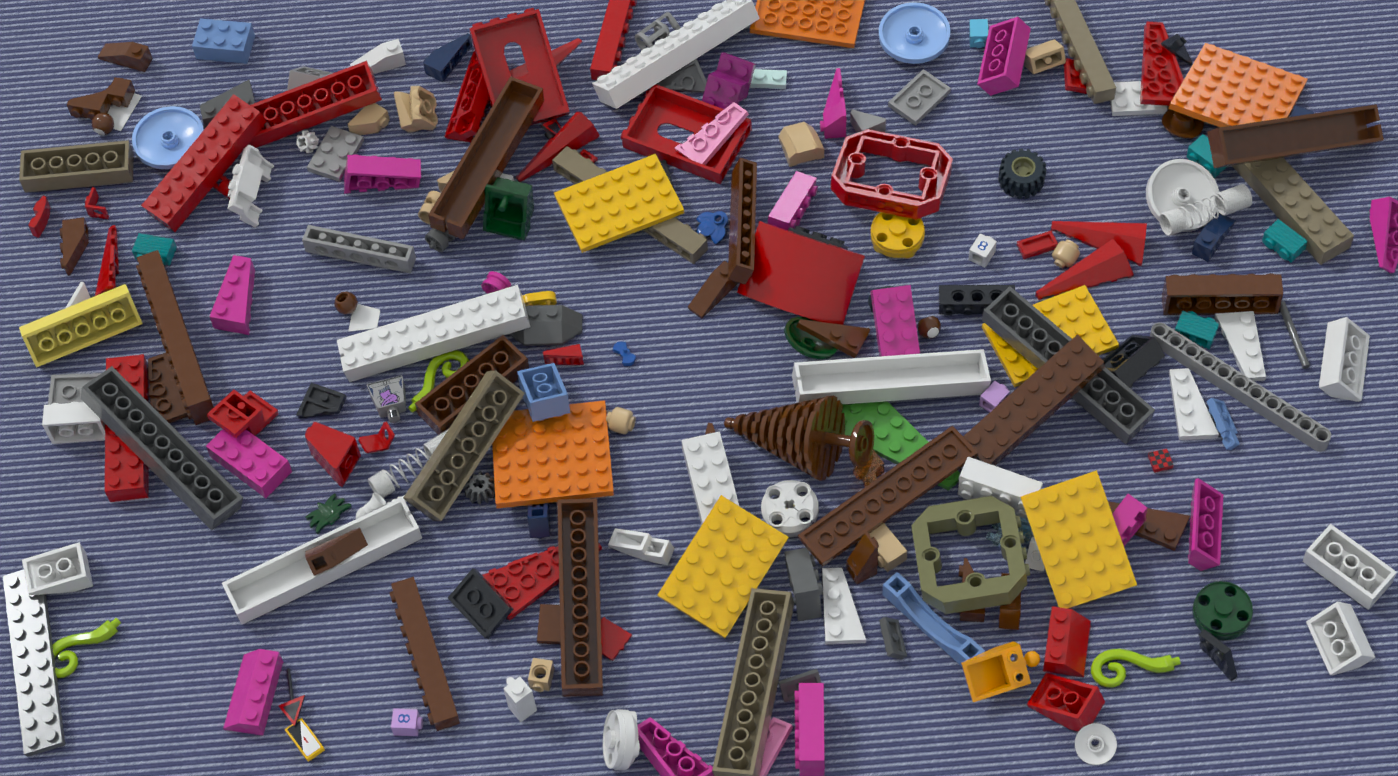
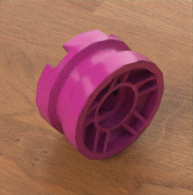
[481,271,511,294]

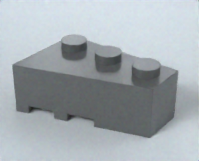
[200,80,256,128]
[784,548,823,621]

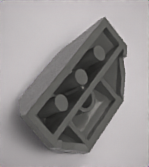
[508,305,583,346]

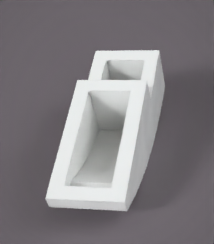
[608,528,675,565]

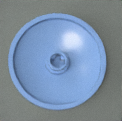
[879,2,950,64]
[132,106,204,169]

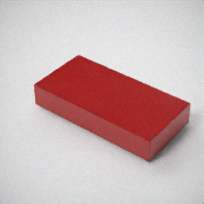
[1016,231,1058,259]

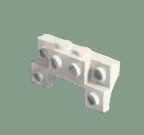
[227,145,274,227]

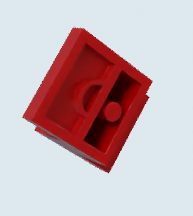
[207,390,279,438]

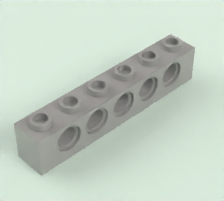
[302,225,416,273]

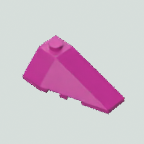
[820,68,846,139]
[1370,197,1398,273]

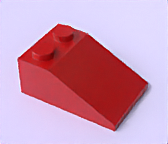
[1027,673,1105,732]

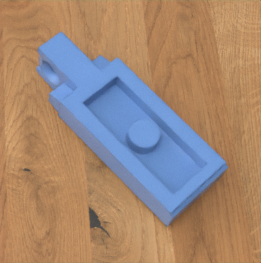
[1206,398,1239,450]

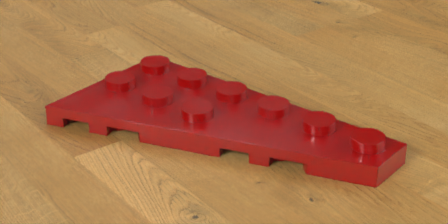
[1140,21,1184,106]
[482,544,602,621]

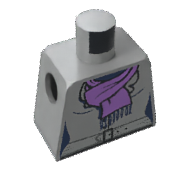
[367,375,406,423]

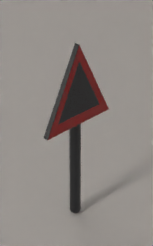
[278,668,306,727]

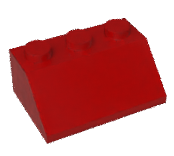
[1043,606,1091,678]

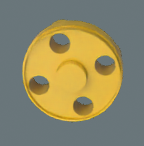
[871,212,925,258]

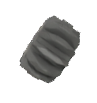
[463,471,495,505]

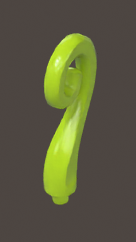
[408,350,469,413]
[53,618,121,679]
[1091,649,1181,688]

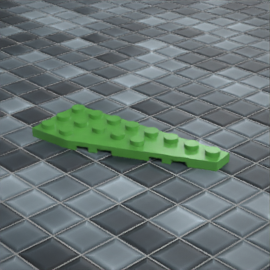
[842,401,961,491]

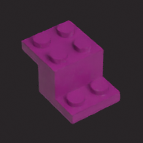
[702,52,756,109]

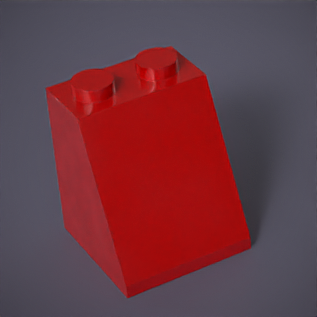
[305,421,361,487]

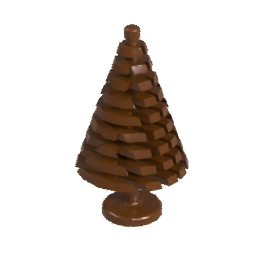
[724,395,875,481]

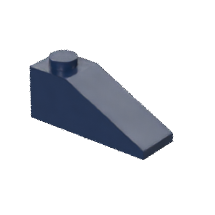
[423,33,473,82]
[1192,213,1236,262]
[527,503,550,539]

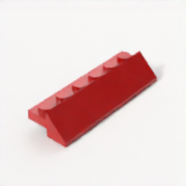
[444,48,505,143]

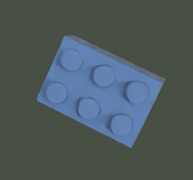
[192,18,255,64]
[517,363,570,422]

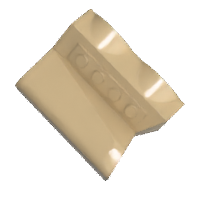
[394,86,438,133]

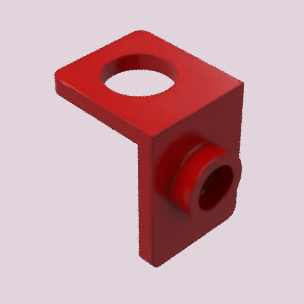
[85,187,109,219]
[358,422,395,453]

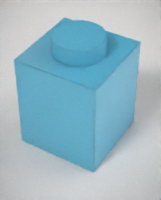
[969,19,988,48]

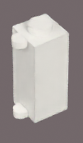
[503,677,537,722]

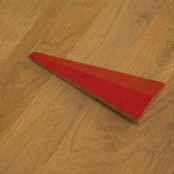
[95,225,119,296]

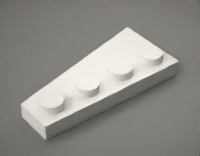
[1215,311,1266,381]
[1169,368,1219,440]
[822,568,866,645]

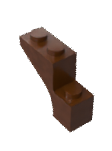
[66,77,135,120]

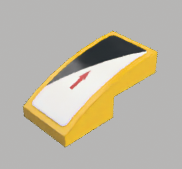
[284,718,325,762]

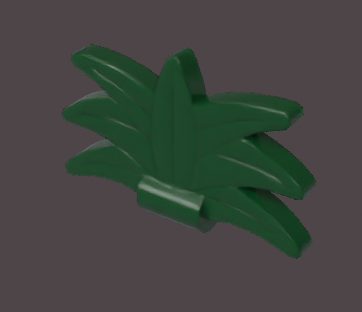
[305,493,352,534]

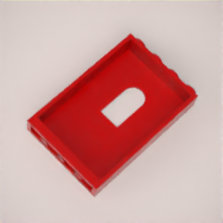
[469,8,570,126]
[621,84,752,184]

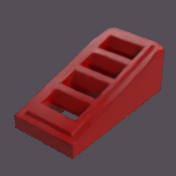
[543,344,584,365]

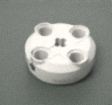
[761,480,819,538]
[603,709,640,770]

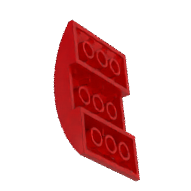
[737,221,865,325]

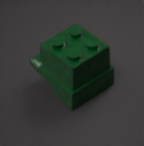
[483,177,534,241]

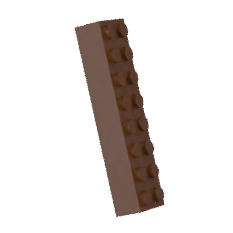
[963,334,1105,466]

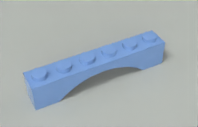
[882,572,985,666]

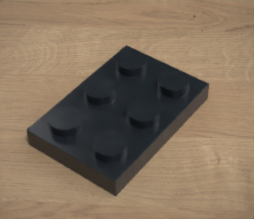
[448,568,514,639]

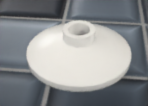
[1075,723,1117,765]

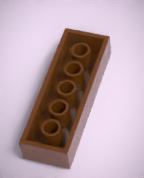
[1162,273,1283,315]
[415,335,529,435]

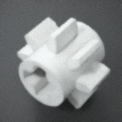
[296,130,319,153]

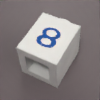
[969,234,997,268]

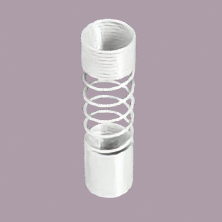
[1159,184,1252,236]
[368,429,448,498]

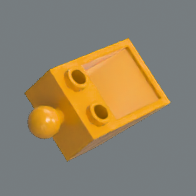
[961,641,1040,702]

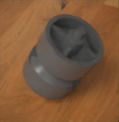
[425,228,456,253]

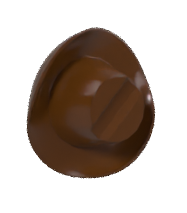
[1162,109,1204,138]

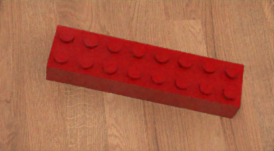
[247,61,382,148]
[141,94,267,232]
[105,354,149,502]

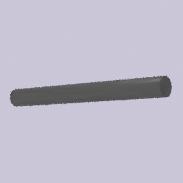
[1280,301,1310,369]

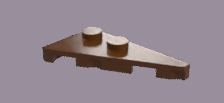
[796,319,871,358]

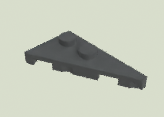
[647,59,707,92]

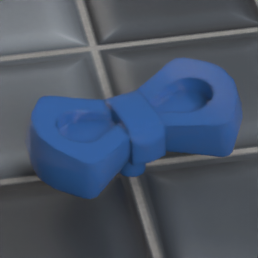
[613,341,636,366]

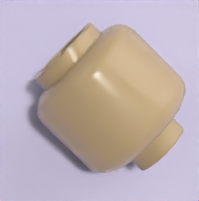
[1052,240,1080,269]
[606,407,636,434]

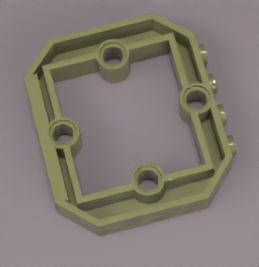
[911,496,1030,614]

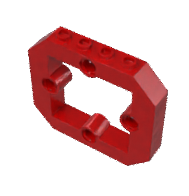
[831,129,953,220]

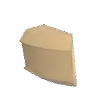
[778,122,824,167]

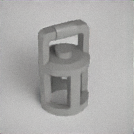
[635,12,681,50]

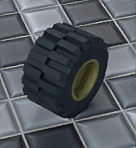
[998,148,1047,199]

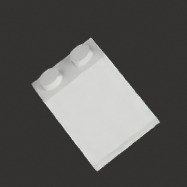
[22,542,93,595]

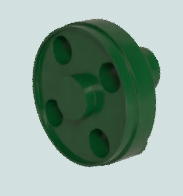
[1192,581,1253,640]

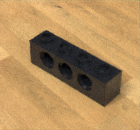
[938,285,1015,315]

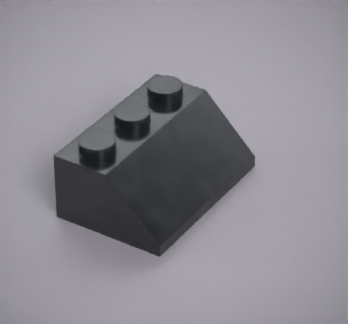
[1103,334,1165,388]

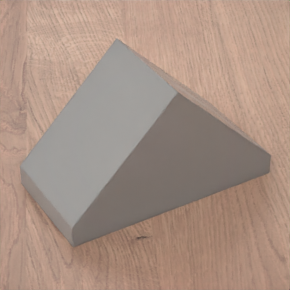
[850,110,886,133]

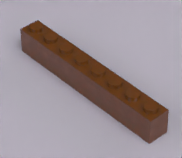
[728,158,757,284]
[389,576,460,731]

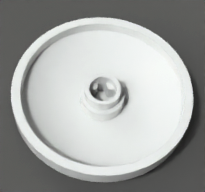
[1146,159,1219,232]

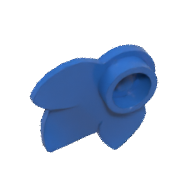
[696,211,728,244]

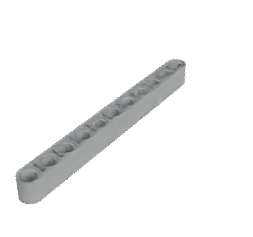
[1150,322,1331,452]

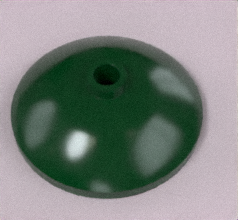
[784,317,838,360]

